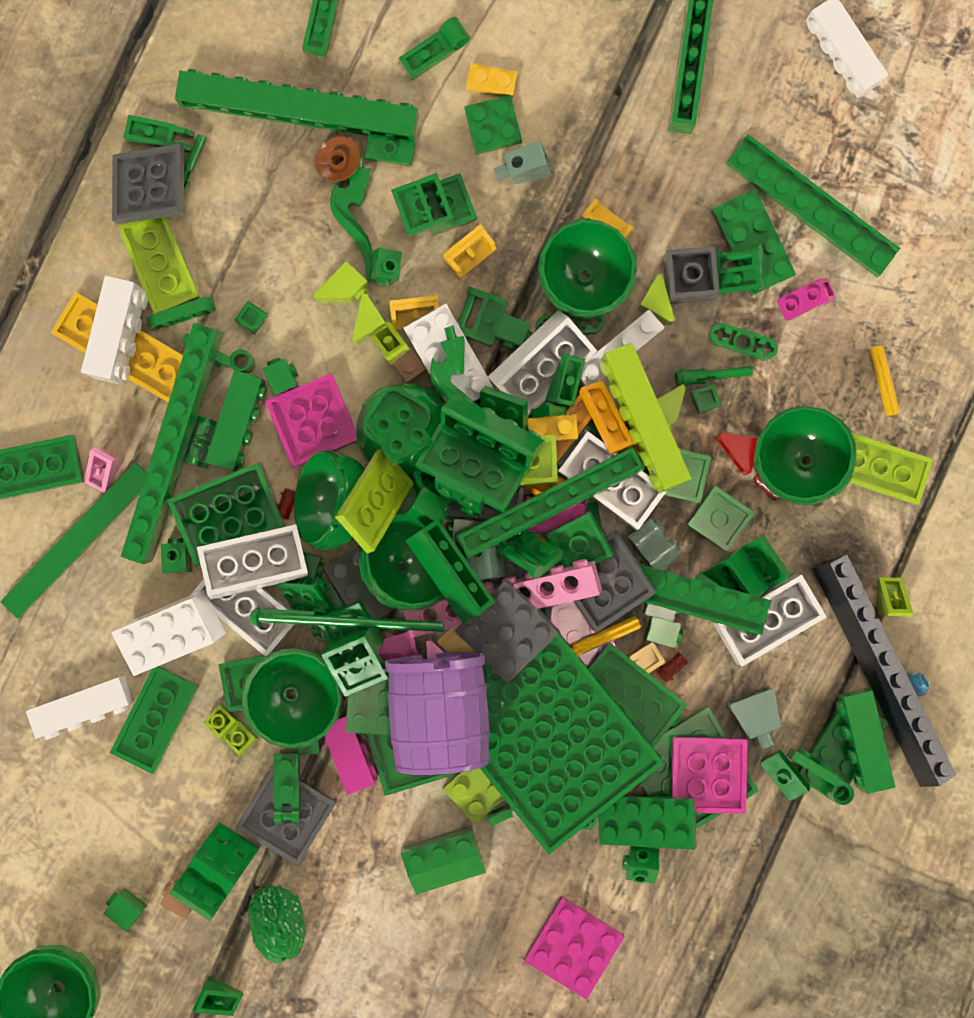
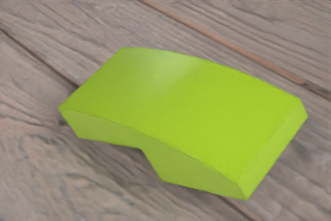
[204,704,259,756]

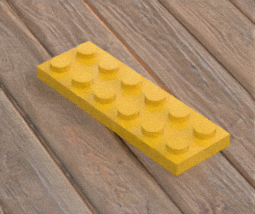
[50,292,183,402]

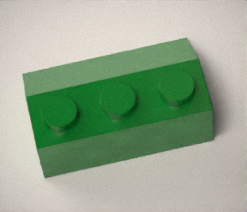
[401,825,486,895]

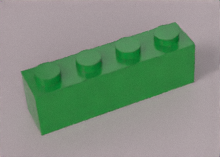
[205,370,267,472]
[405,519,495,624]
[836,688,896,794]

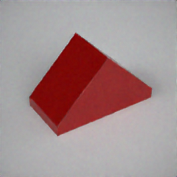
[715,433,757,476]

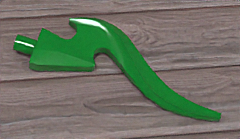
[330,157,373,283]
[430,325,478,406]

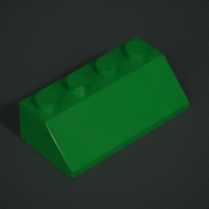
[441,394,544,473]

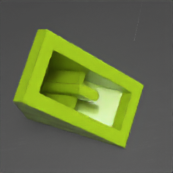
[638,274,675,325]
[352,293,386,345]
[877,577,913,616]

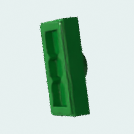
[364,133,416,167]
[760,749,811,801]

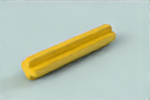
[869,345,900,416]
[571,616,641,656]

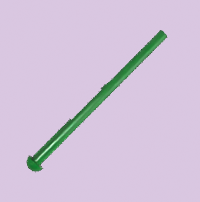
[250,608,444,632]

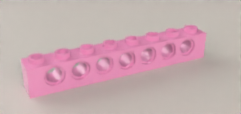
[403,559,602,638]

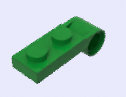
[399,17,471,81]
[182,333,255,374]
[786,748,854,805]

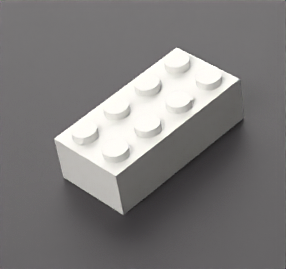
[81,276,148,385]
[403,303,494,403]
[488,310,597,416]
[557,431,666,530]
[197,525,308,600]
[712,574,826,666]
[192,579,297,657]
[111,590,226,676]

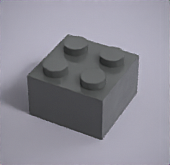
[663,246,720,304]

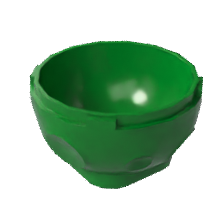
[538,218,637,318]
[356,383,444,479]
[755,406,857,506]
[294,450,365,550]
[359,512,452,610]
[242,648,343,748]
[0,945,101,1018]

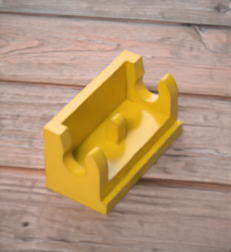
[581,198,634,238]
[443,224,497,279]
[389,295,439,331]

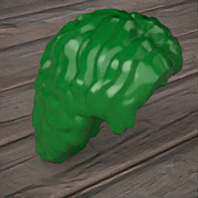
[248,885,306,964]

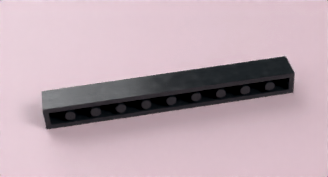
[813,554,956,787]

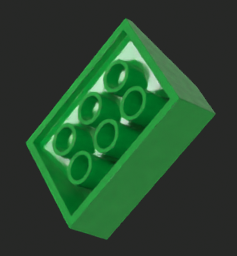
[167,462,286,568]

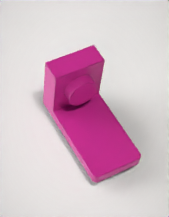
[777,278,837,321]

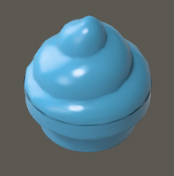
[908,672,930,696]

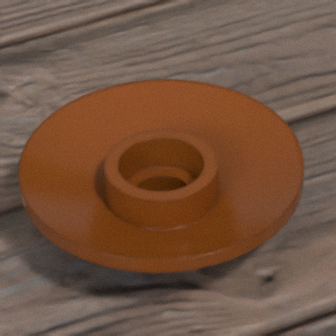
[315,136,361,182]

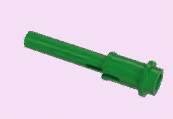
[184,134,207,196]
[675,366,753,386]

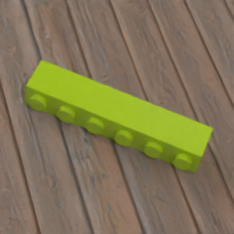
[600,343,692,494]

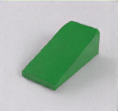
[545,354,585,407]

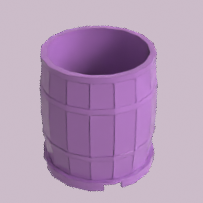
[385,652,490,775]

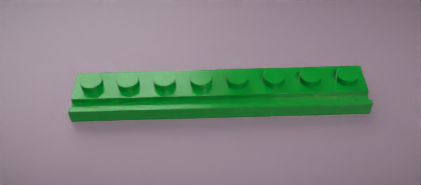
[726,134,901,278]
[639,564,772,635]

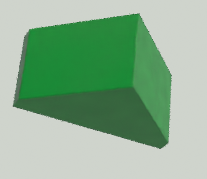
[193,976,243,1016]

